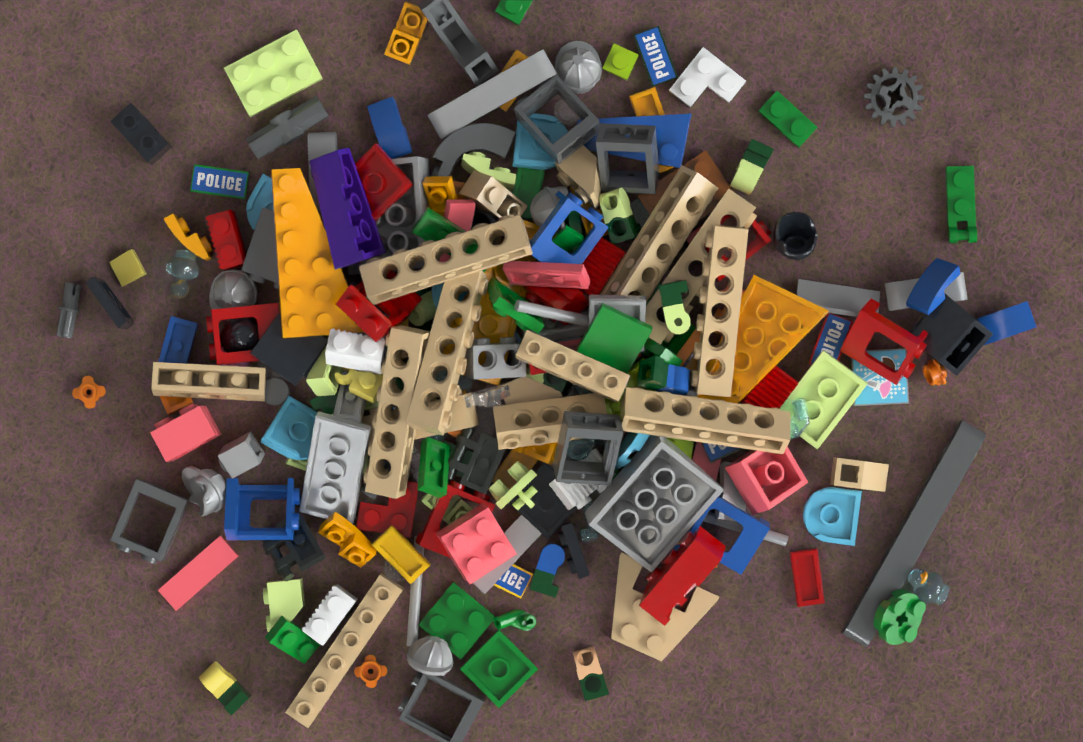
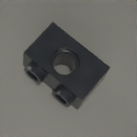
[110,103,172,165]

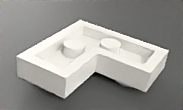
[669,47,746,108]

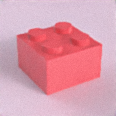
[150,403,222,462]
[725,447,808,515]
[436,503,517,584]

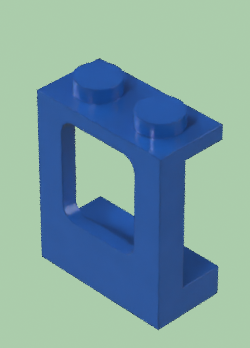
[528,190,608,264]
[224,478,300,540]
[684,496,770,575]

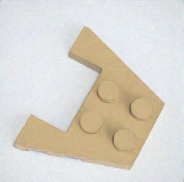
[611,552,719,661]

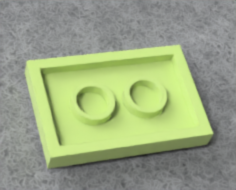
[224,29,323,117]
[780,350,868,449]

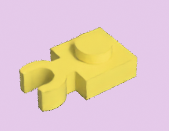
[335,367,383,404]

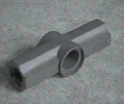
[246,96,329,159]

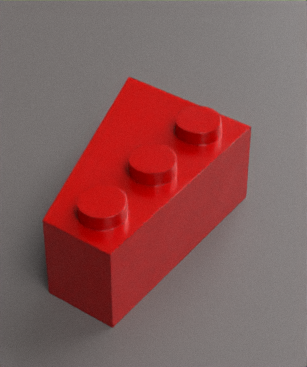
[639,526,726,626]

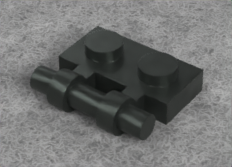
[448,427,506,494]
[261,511,326,581]

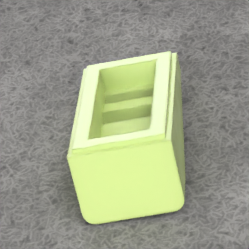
[306,345,344,396]

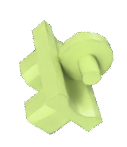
[489,461,538,510]

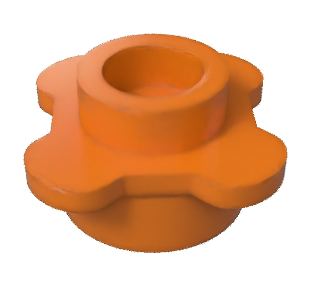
[923,359,947,386]
[72,376,106,409]
[354,655,387,688]

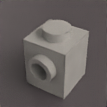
[218,431,265,479]

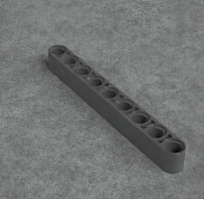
[841,420,986,647]

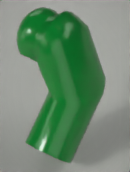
[493,609,536,631]

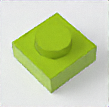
[602,44,639,81]

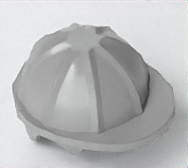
[555,41,602,94]
[530,186,568,233]
[209,269,258,321]
[182,466,227,516]
[406,635,454,676]

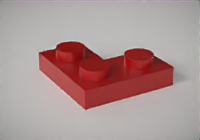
[357,481,418,538]

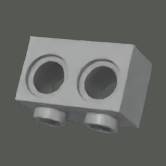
[465,337,526,379]

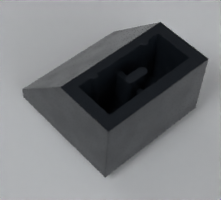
[910,294,993,376]

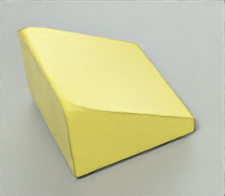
[109,249,147,287]

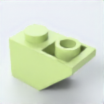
[263,578,305,632]

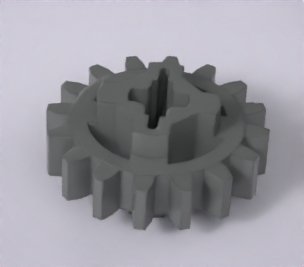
[863,67,924,128]

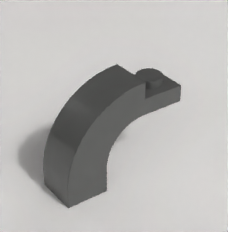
[418,0,499,86]
[432,123,516,176]

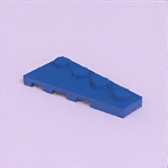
[577,114,692,168]

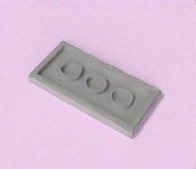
[299,411,372,524]

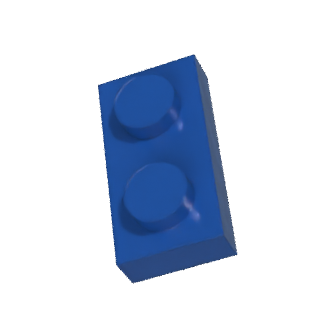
[158,316,199,364]

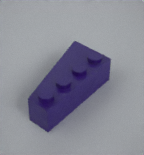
[309,148,386,270]

